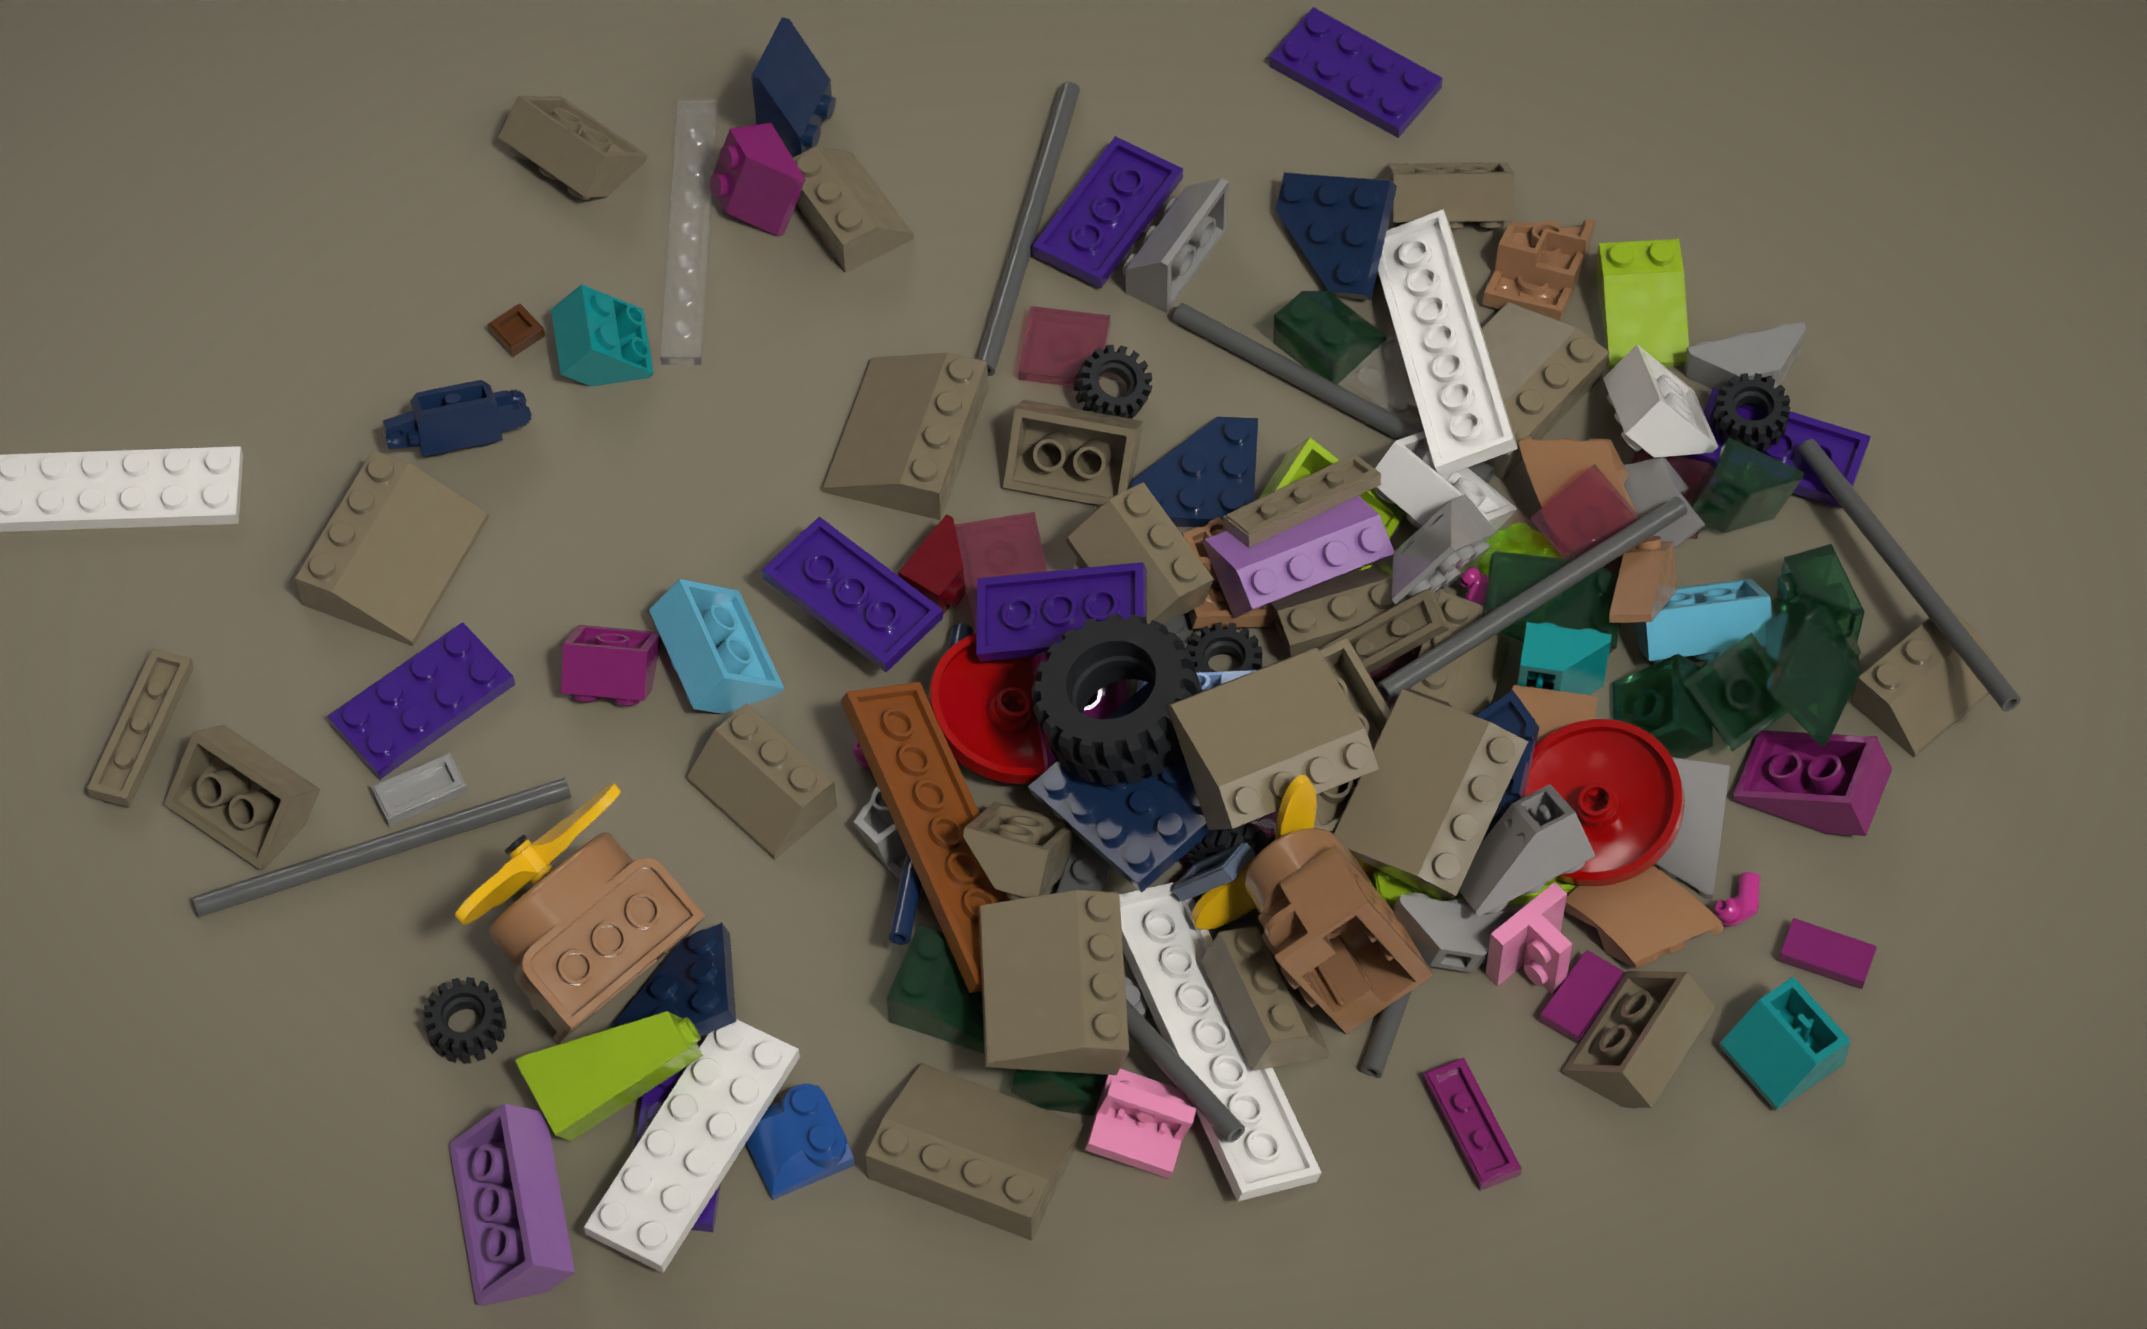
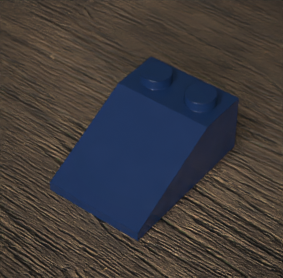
[751,17,836,158]

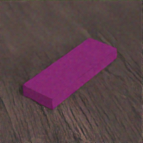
[1423,1057,1522,1191]

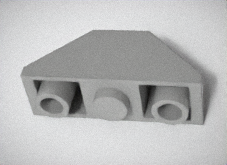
[1684,321,1806,389]
[1392,893,1516,973]

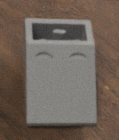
[1392,494,1497,604]
[1458,784,1596,917]

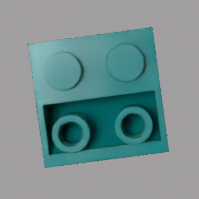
[551,284,654,386]
[1518,622,1612,695]
[1719,976,1851,1111]

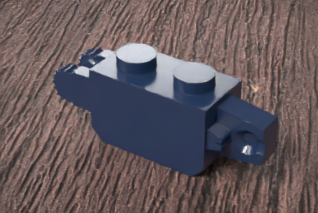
[383,380,532,457]

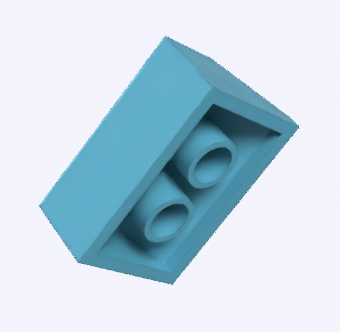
[1634,578,1774,665]
[649,579,784,714]

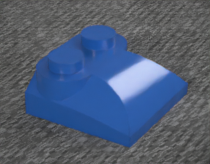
[746,1084,855,1200]

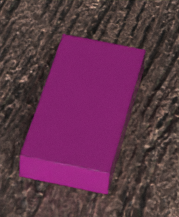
[1778,918,1877,989]
[1539,950,1624,1043]

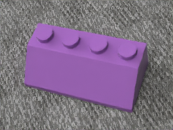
[1202,496,1395,619]
[449,1103,575,1305]

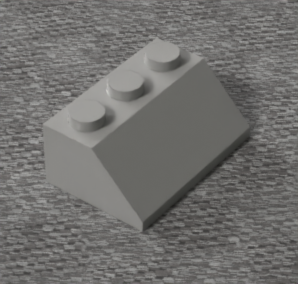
[1123,178,1229,313]

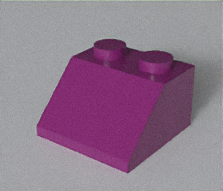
[709,123,806,236]
[561,625,661,705]

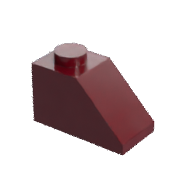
[898,514,966,615]

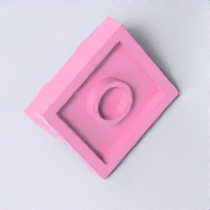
[1485,882,1572,995]
[1085,1069,1197,1179]

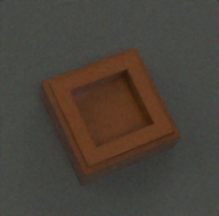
[487,303,545,357]

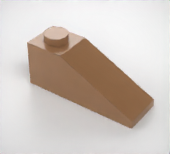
[1609,536,1677,623]

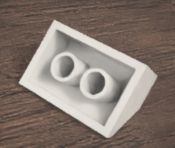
[1603,344,1718,458]
[1375,431,1517,531]

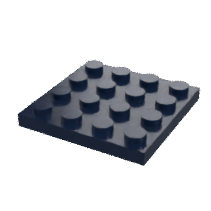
[1028,683,1212,893]

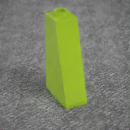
[515,1011,703,1141]

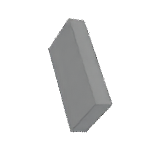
[371,753,468,827]

